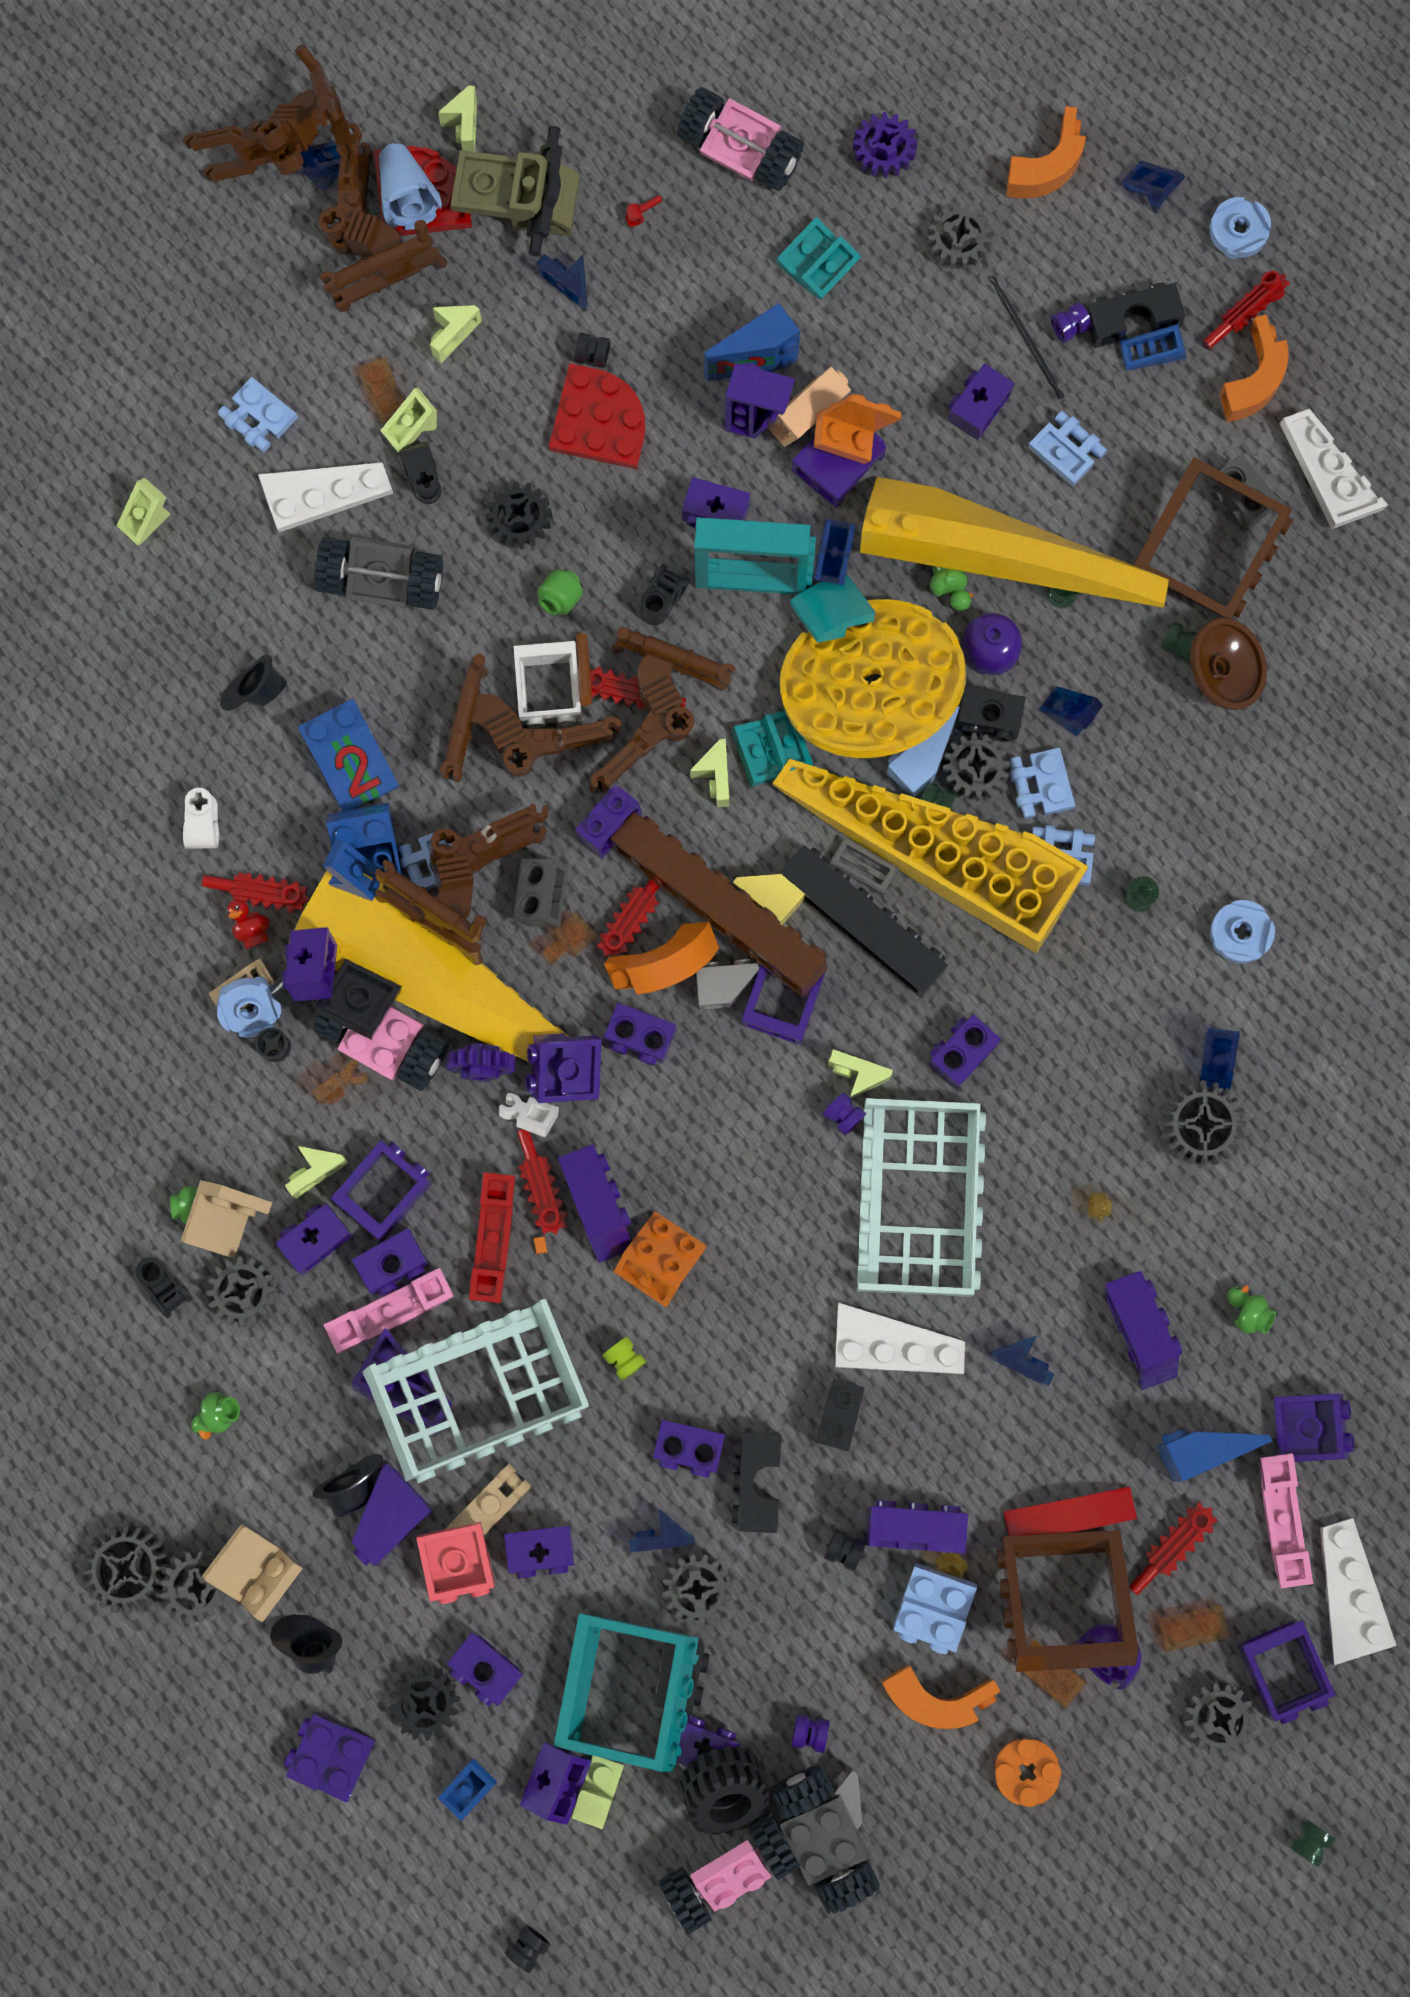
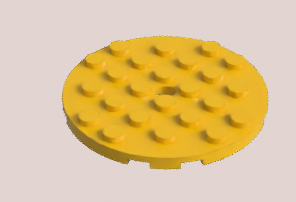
[780,599,966,758]

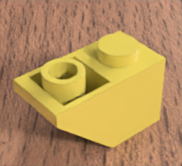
[733,874,805,925]

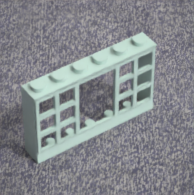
[857,1098,986,1297]
[362,1299,589,1483]

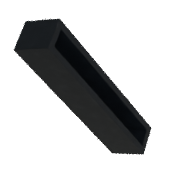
[780,845,948,998]

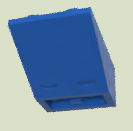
[326,803,403,875]

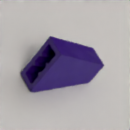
[352,1463,434,1566]

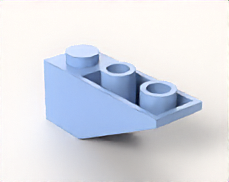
[887,706,959,797]

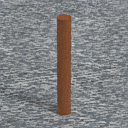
[576,633,592,706]

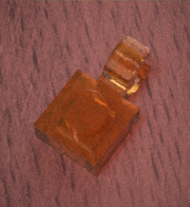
[543,912,597,965]
[312,1060,369,1106]

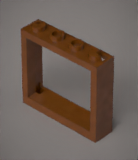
[1134,457,1294,619]
[996,1530,1139,1672]

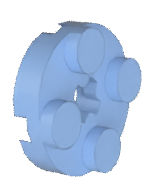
[1210,197,1271,259]
[1210,900,1275,964]
[217,977,281,1038]

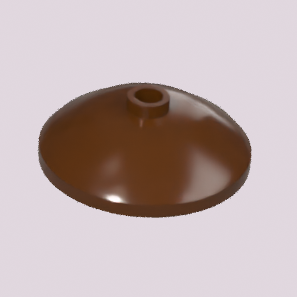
[1190,618,1267,710]

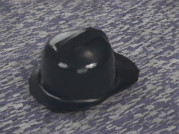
[220,654,287,711]
[313,1454,383,1517]
[270,1614,343,1674]

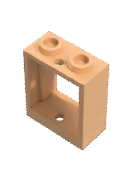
[767,366,851,447]

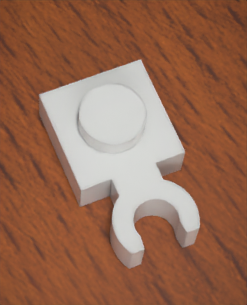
[499,1093,559,1137]

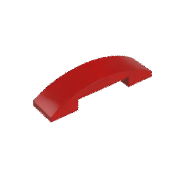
[469,1172,516,1303]
[1003,1486,1137,1536]

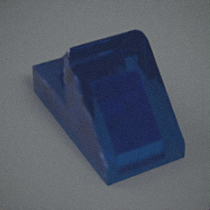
[300,141,340,191]
[1122,161,1185,213]
[536,254,588,310]
[1039,686,1103,737]
[1199,1028,1240,1090]
[988,1336,1055,1387]
[629,1509,696,1553]

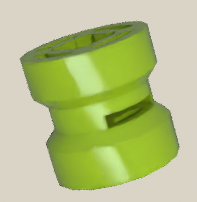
[602,1336,647,1381]

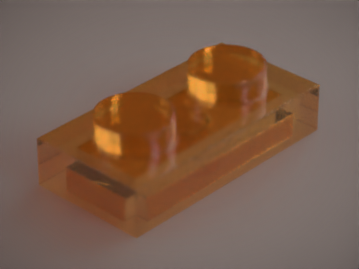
[358,357,404,424]
[1157,1605,1230,1652]
[1013,1639,1086,1708]

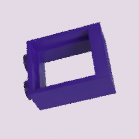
[742,966,825,1045]
[330,1140,432,1242]
[1237,1619,1336,1724]

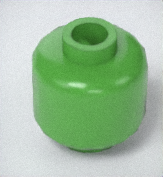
[537,570,583,616]

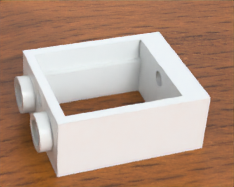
[514,641,582,729]

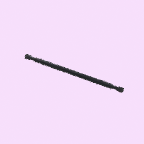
[990,276,1065,400]

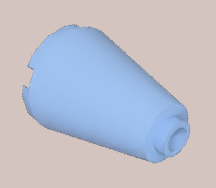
[379,143,442,230]

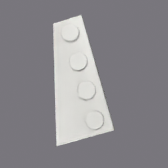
[1279,409,1388,529]
[258,463,393,532]
[835,1303,965,1374]
[1320,1518,1396,1665]

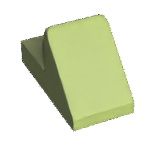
[438,86,477,152]
[430,305,482,363]
[380,388,437,453]
[117,478,170,545]
[690,739,729,807]
[828,1049,893,1099]
[285,1146,349,1199]
[572,1756,624,1829]

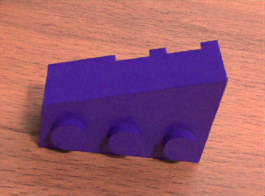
[725,363,795,439]
[558,1144,631,1263]
[1105,1271,1182,1391]
[351,1328,453,1437]
[866,1500,968,1554]

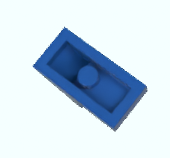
[323,840,380,901]
[438,1759,497,1821]

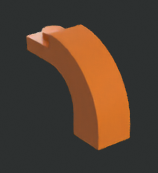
[1006,106,1086,199]
[1219,315,1289,422]
[604,922,719,995]
[881,1664,1001,1729]

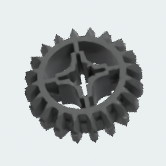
[1159,1081,1247,1167]
[82,1525,172,1614]

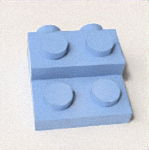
[893,1563,977,1654]

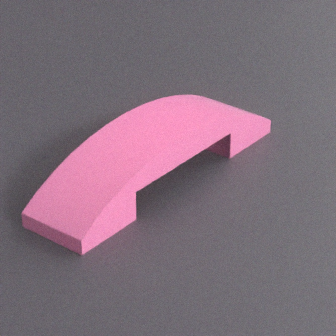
[324,1268,454,1354]
[1260,1453,1313,1589]

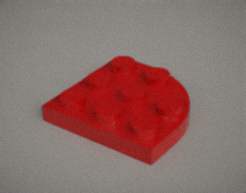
[374,146,472,236]
[549,363,646,469]

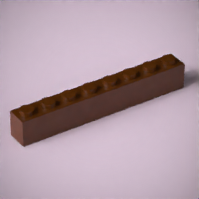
[610,812,827,998]

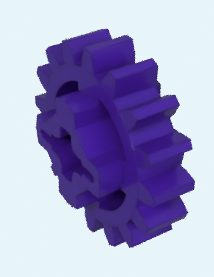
[852,112,918,178]
[446,1043,515,1082]

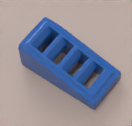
[1119,324,1187,371]

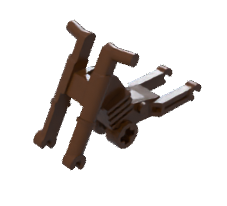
[183,44,358,183]
[318,123,447,312]
[589,627,736,793]
[440,654,621,783]
[375,804,549,965]

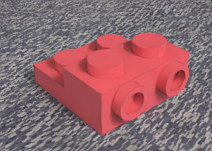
[416,1522,495,1604]

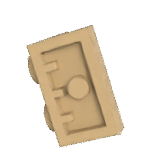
[181,1180,272,1258]
[202,1524,303,1622]

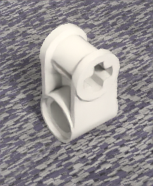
[183,788,219,849]

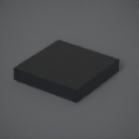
[315,959,402,1040]

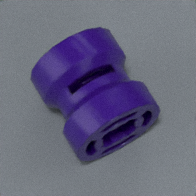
[1051,302,1092,343]
[822,1092,867,1136]
[791,1713,830,1753]

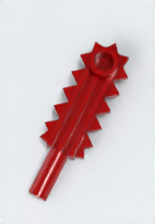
[1202,270,1290,350]
[590,666,687,711]
[202,872,309,914]
[597,879,660,957]
[517,1129,568,1236]
[1129,1502,1218,1596]

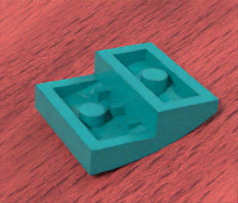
[774,216,862,300]
[790,574,876,643]
[731,710,813,787]

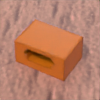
[534,1236,548,1254]

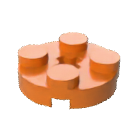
[994,1738,1061,1807]

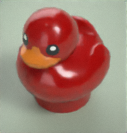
[227,899,269,949]

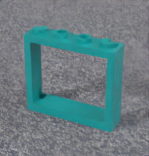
[694,517,816,595]
[554,1613,699,1772]

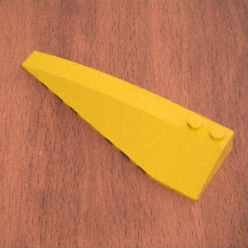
[860,477,1169,608]
[773,759,1089,954]
[289,871,569,1061]

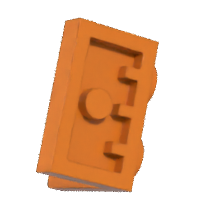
[814,394,902,464]
[613,1212,706,1307]

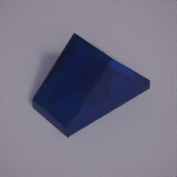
[814,518,856,585]

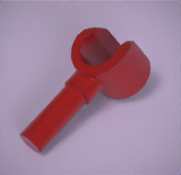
[625,195,662,227]

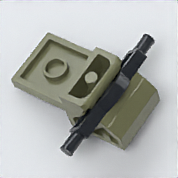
[451,126,580,257]

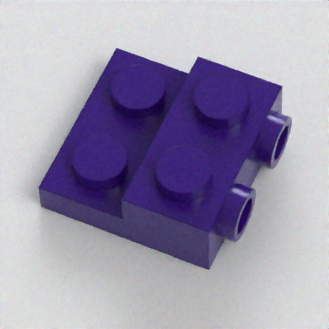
[526,1033,602,1103]
[1274,1393,1354,1462]
[284,1713,376,1803]

